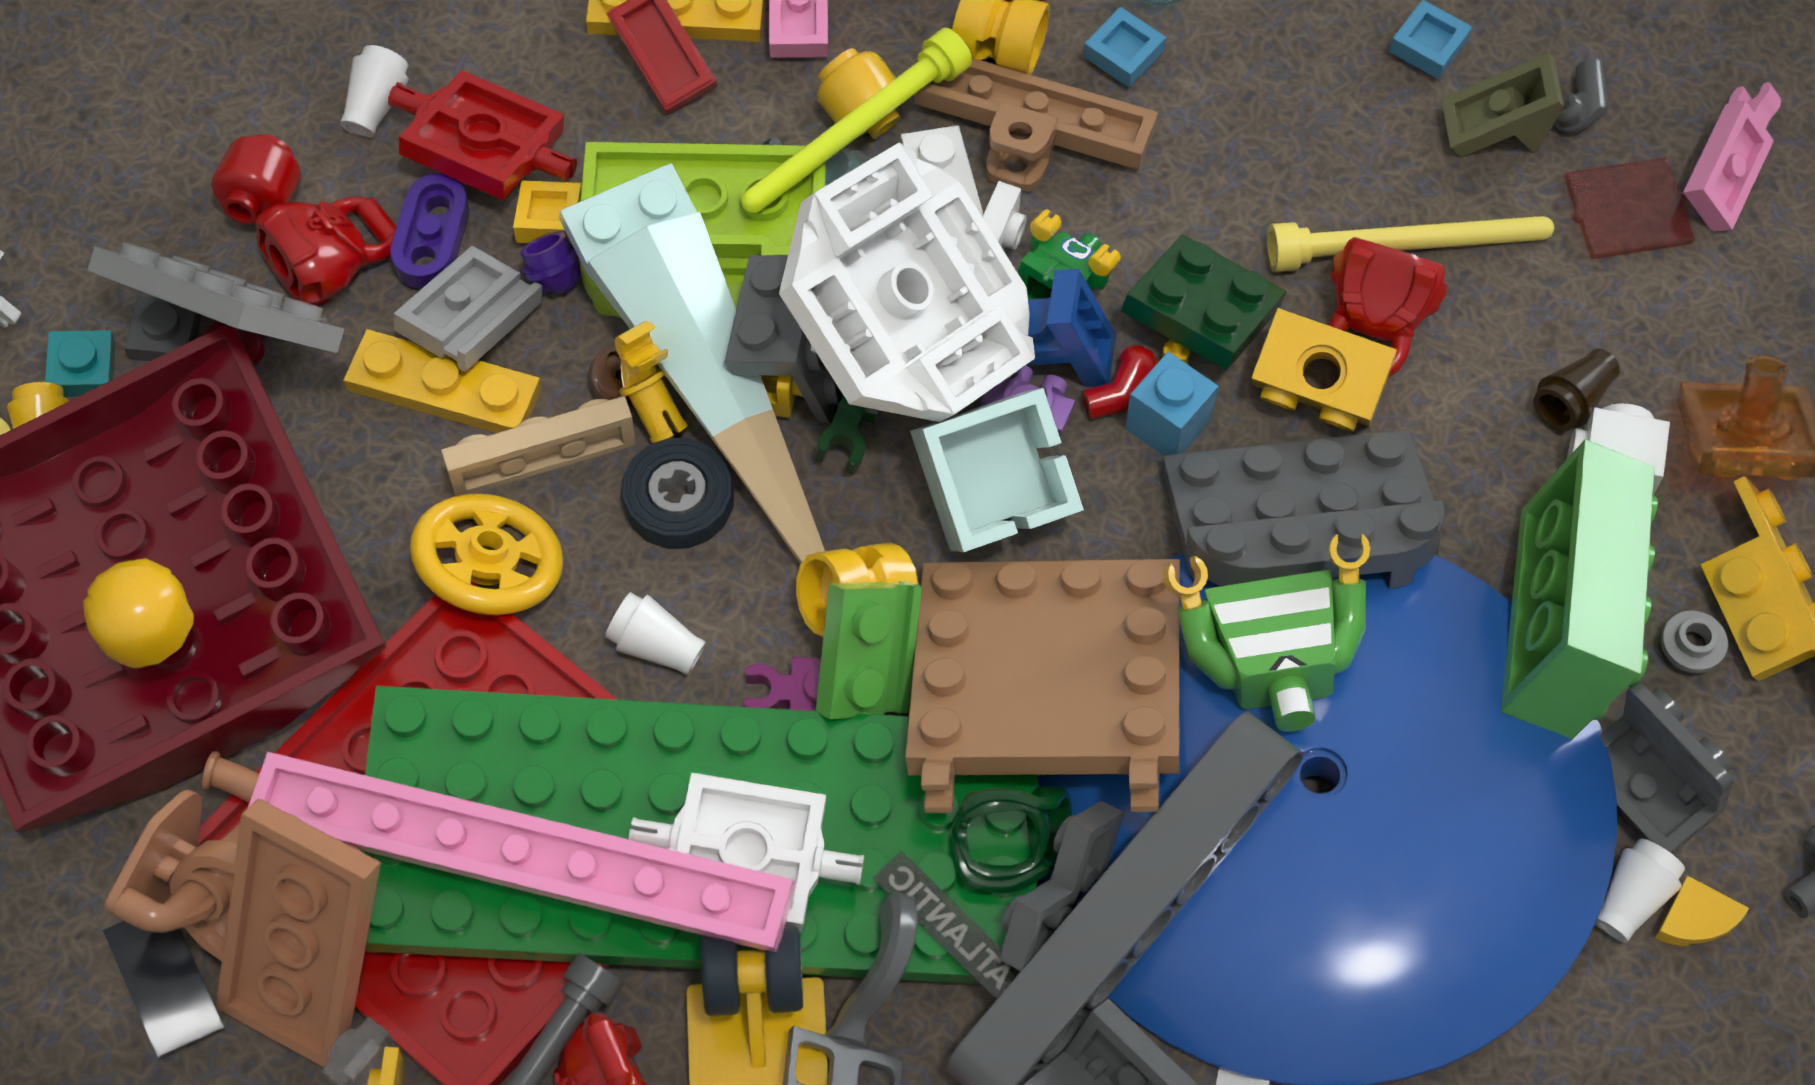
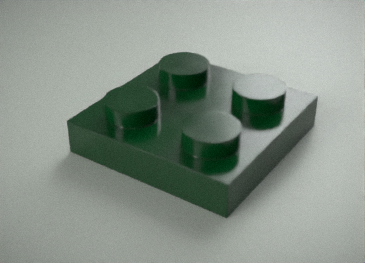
[1121,234,1287,370]

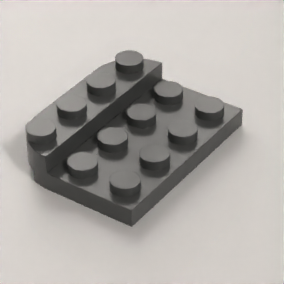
[1162,429,1444,589]

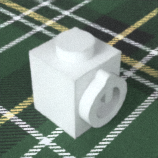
[1567,403,1670,495]

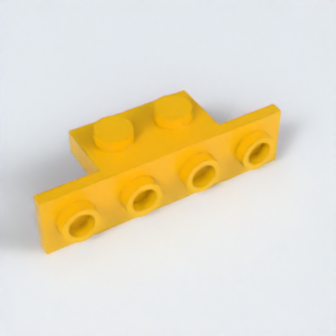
[1700,476,1815,681]

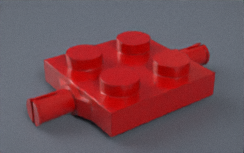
[388,70,577,200]

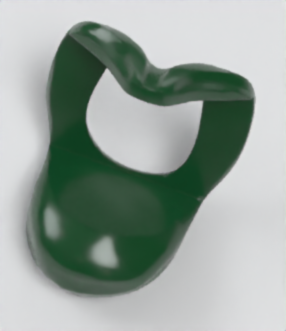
[952,786,1072,893]

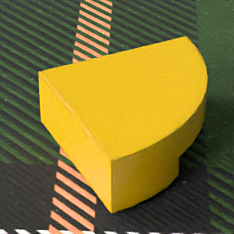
[1655,875,1749,946]

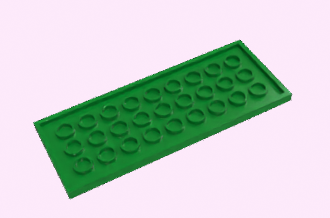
[360,686,1039,986]

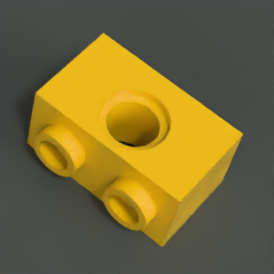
[1252,308,1397,432]

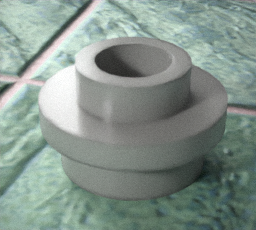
[1661,611,1728,673]

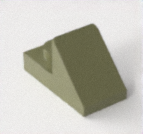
[1441,52,1564,157]

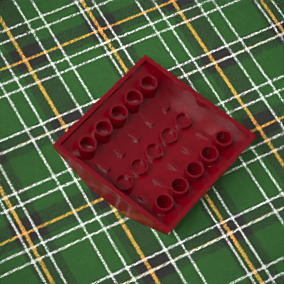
[0,324,387,833]

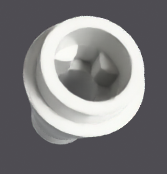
[340,45,409,138]
[605,592,707,676]
[1595,839,1685,943]

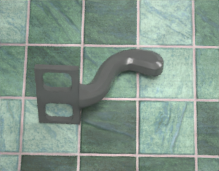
[783,891,917,1085]

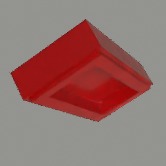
[606,0,718,115]

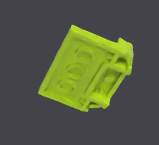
[579,142,827,318]

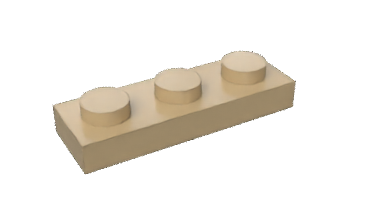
[441,396,636,496]

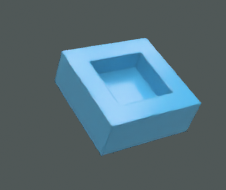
[1389,0,1473,80]
[1083,7,1167,88]

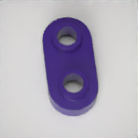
[391,173,469,288]

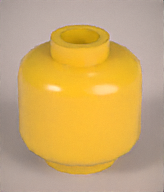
[817,48,901,139]

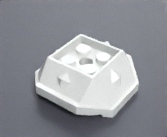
[779,142,1035,422]

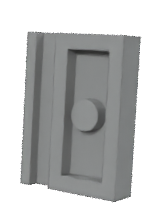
[394,246,542,372]

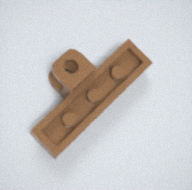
[914,58,1158,192]

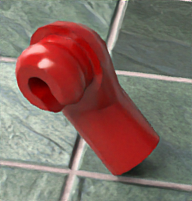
[1081,345,1158,420]

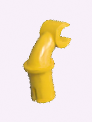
[615,321,688,444]

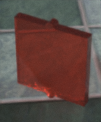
[1565,157,1695,259]

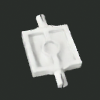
[629,773,864,933]

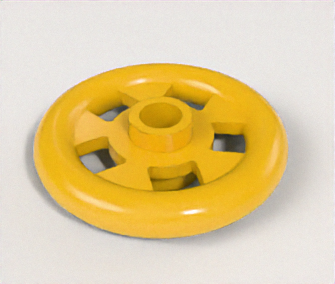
[410,493,563,615]

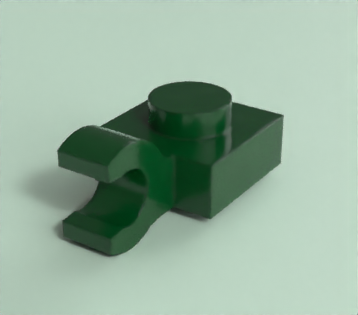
[815,395,881,474]

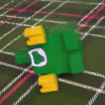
[1018,209,1120,300]

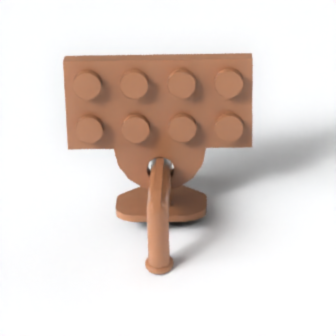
[105,751,381,1071]

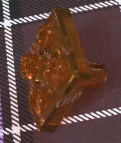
[1677,355,1815,480]

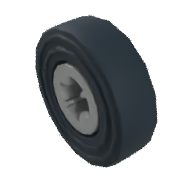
[621,438,734,549]

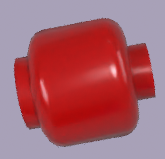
[211,134,301,224]

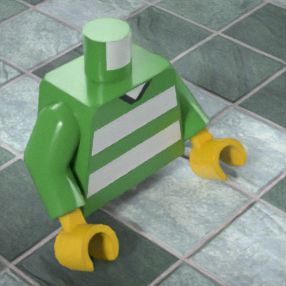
[1163,533,1370,732]

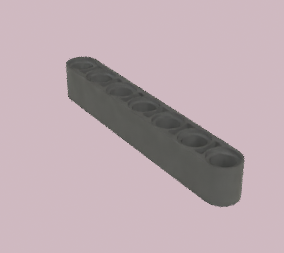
[946,711,1303,1085]

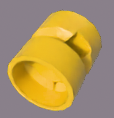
[952,0,1050,75]
[796,542,918,637]

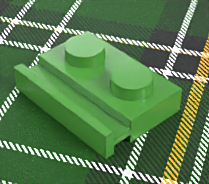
[816,581,922,719]

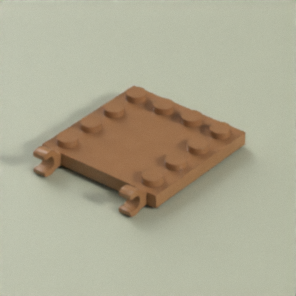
[906,559,1180,813]

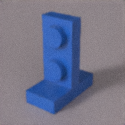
[1026,269,1116,387]

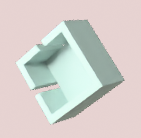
[910,388,1084,552]

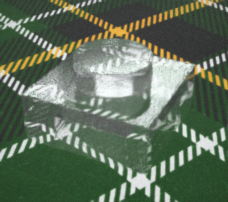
[322,1017,398,1085]

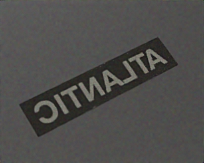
[873,851,1021,999]

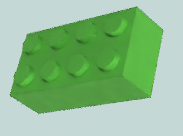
[1501,439,1658,740]

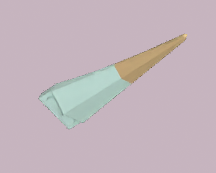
[559,163,825,564]

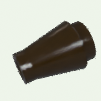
[1533,348,1620,431]

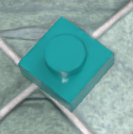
[45,330,115,397]

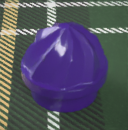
[520,232,581,294]

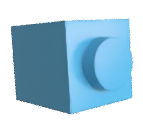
[1125,352,1219,455]

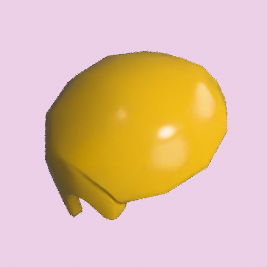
[83,558,194,668]

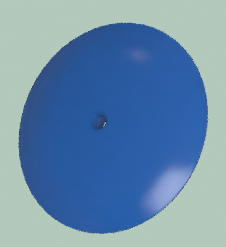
[1037,552,1617,1085]

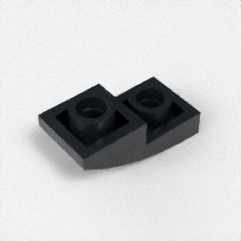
[103,921,224,1057]

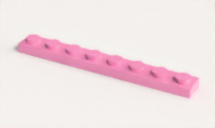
[248,752,796,952]

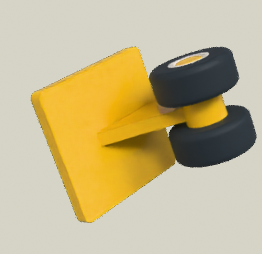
[687,927,828,1085]

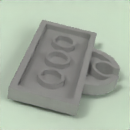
[88,242,345,353]

